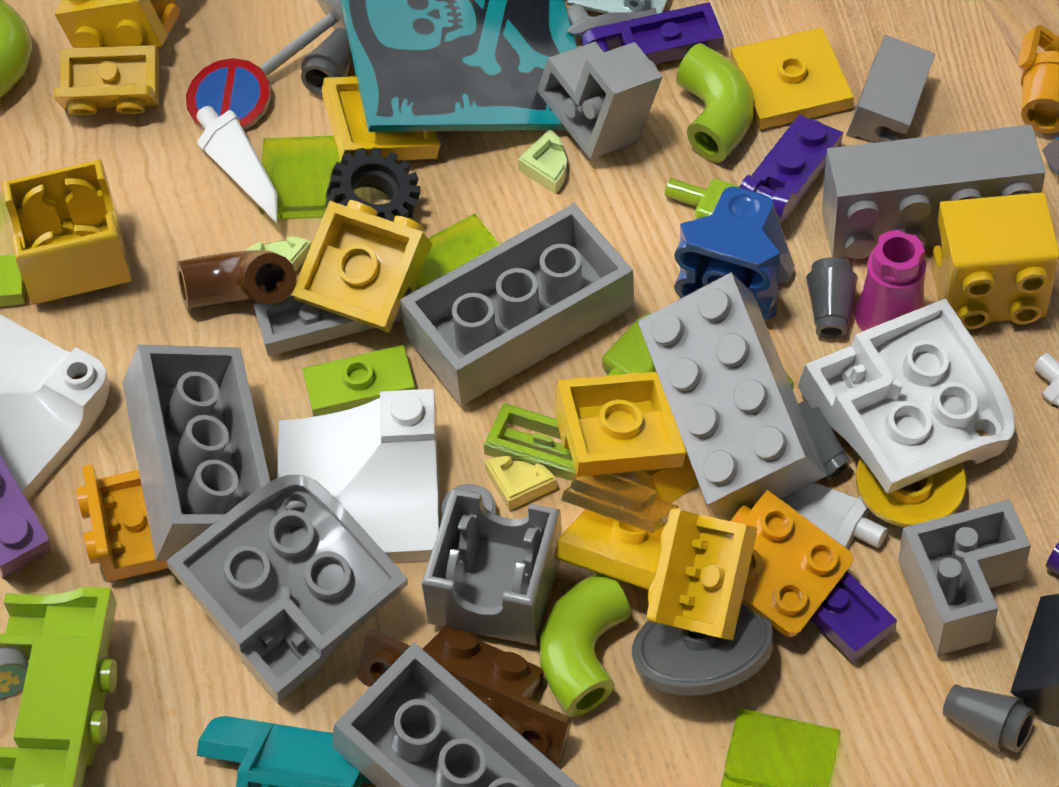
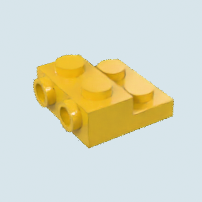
[291,200,432,333]
[553,371,686,477]

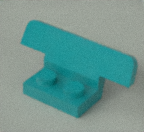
[196,716,373,787]

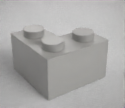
[537,42,663,160]
[898,499,1031,656]

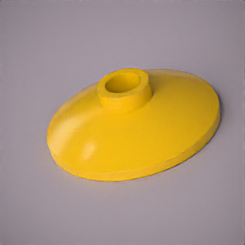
[856,458,966,527]

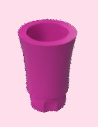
[855,230,926,332]

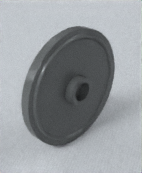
[632,603,774,696]

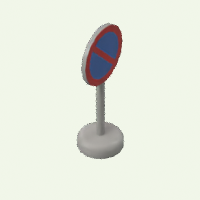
[186,0,346,130]

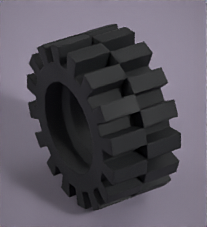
[325,147,420,222]

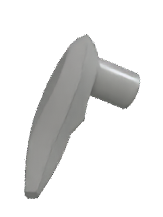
[567,4,657,39]

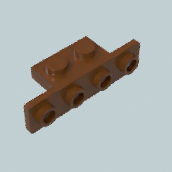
[357,626,572,766]

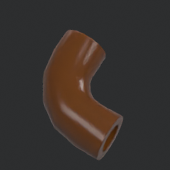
[177,250,296,311]

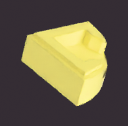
[484,456,557,511]

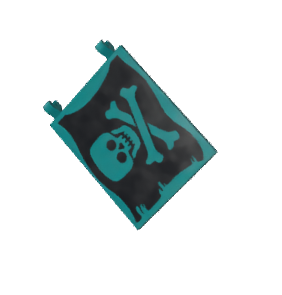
[340,0,577,132]

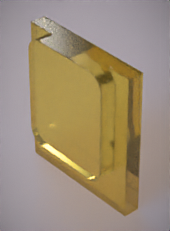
[561,474,680,533]

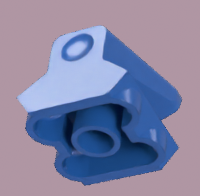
[674,186,794,321]

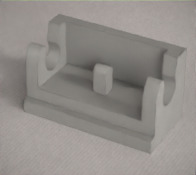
[846,35,935,143]

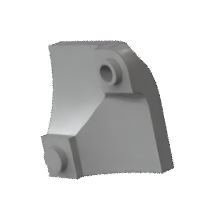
[167,475,408,704]

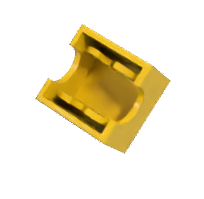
[2,159,132,305]
[931,192,1059,329]

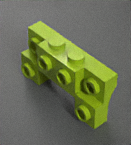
[0,587,117,787]

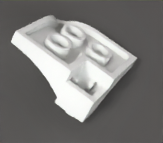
[798,298,1015,494]
[0,315,110,501]
[277,389,440,563]

